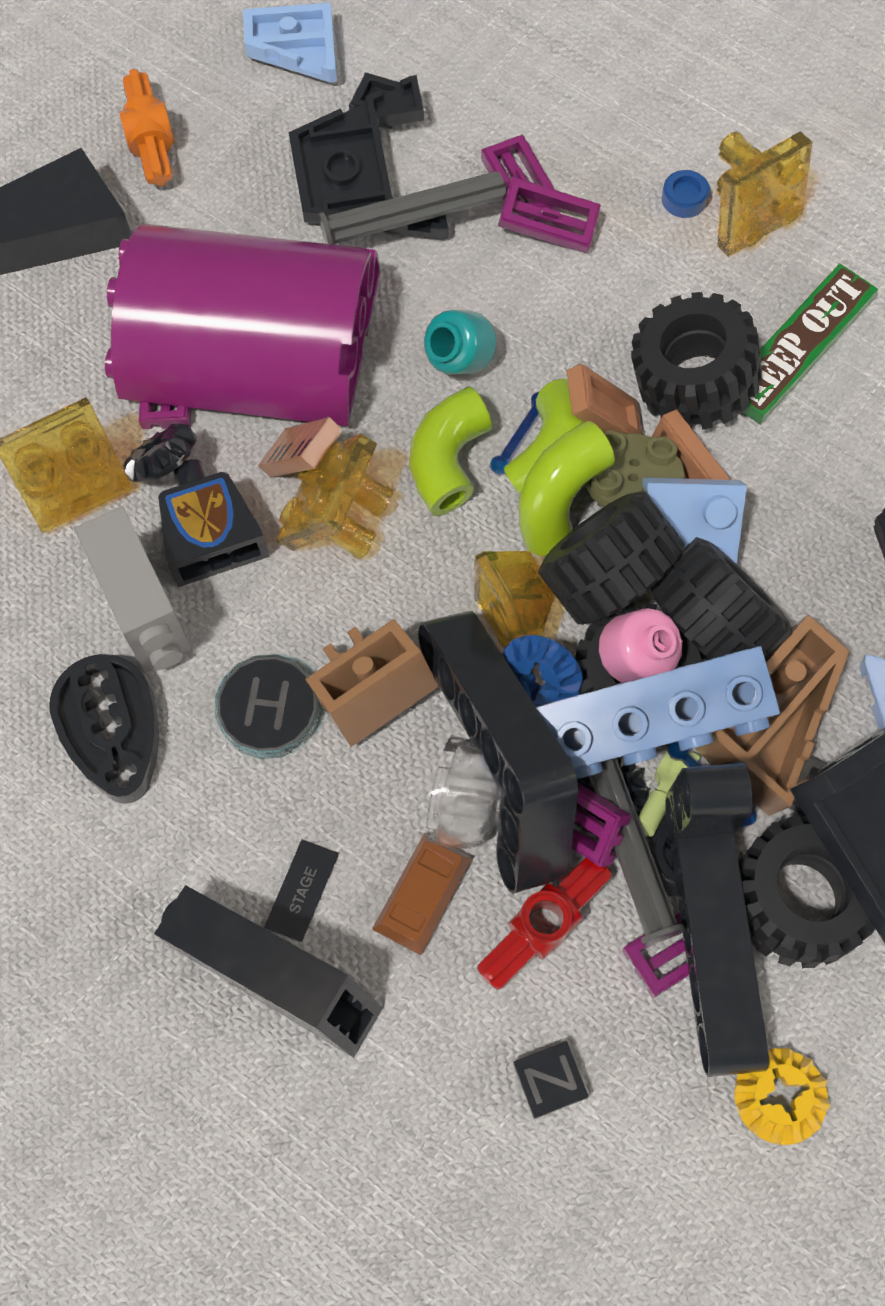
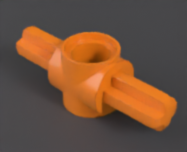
[119,69,175,187]

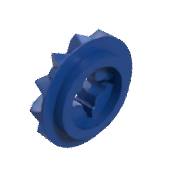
[502,635,583,707]

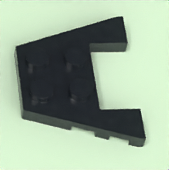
[288,75,448,240]

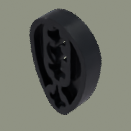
[49,654,159,804]

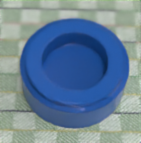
[661,170,710,218]

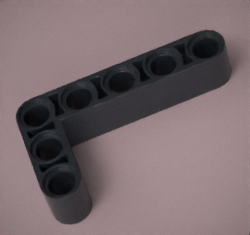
[418,611,578,894]
[665,762,769,1077]

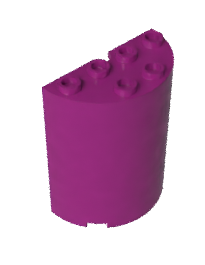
[105,224,381,426]

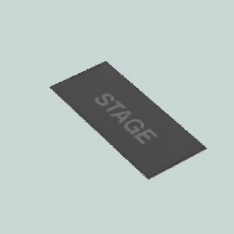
[264,839,339,942]

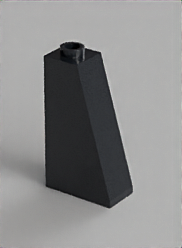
[0,148,132,275]
[154,885,383,1058]

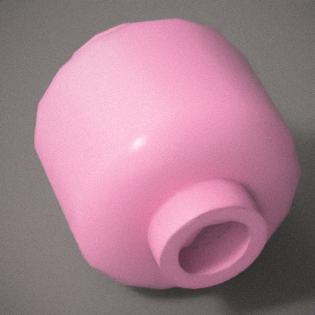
[599,608,682,683]

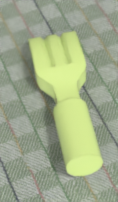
[638,742,701,837]

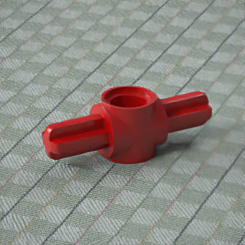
[477,857,612,990]

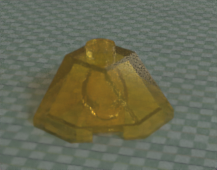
[474,551,555,674]

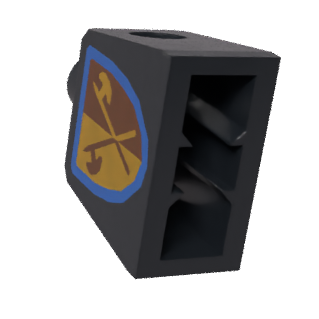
[158,459,269,587]

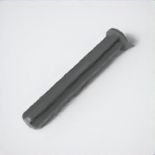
[318,171,506,245]
[588,758,686,945]

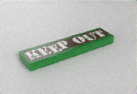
[743,263,878,425]

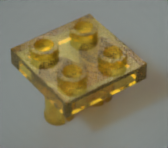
[716,131,813,257]
[0,397,133,534]
[276,433,393,559]

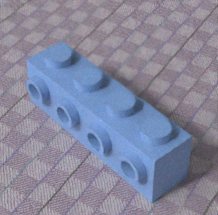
[536,646,780,779]

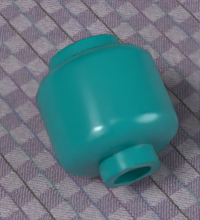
[424,310,496,375]

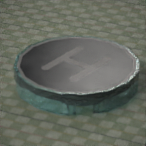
[215,654,321,759]

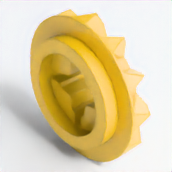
[734,1048,830,1145]

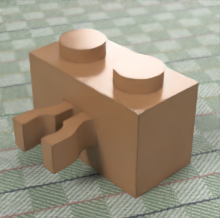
[305,619,439,747]

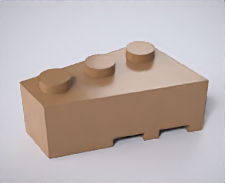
[694,614,850,816]

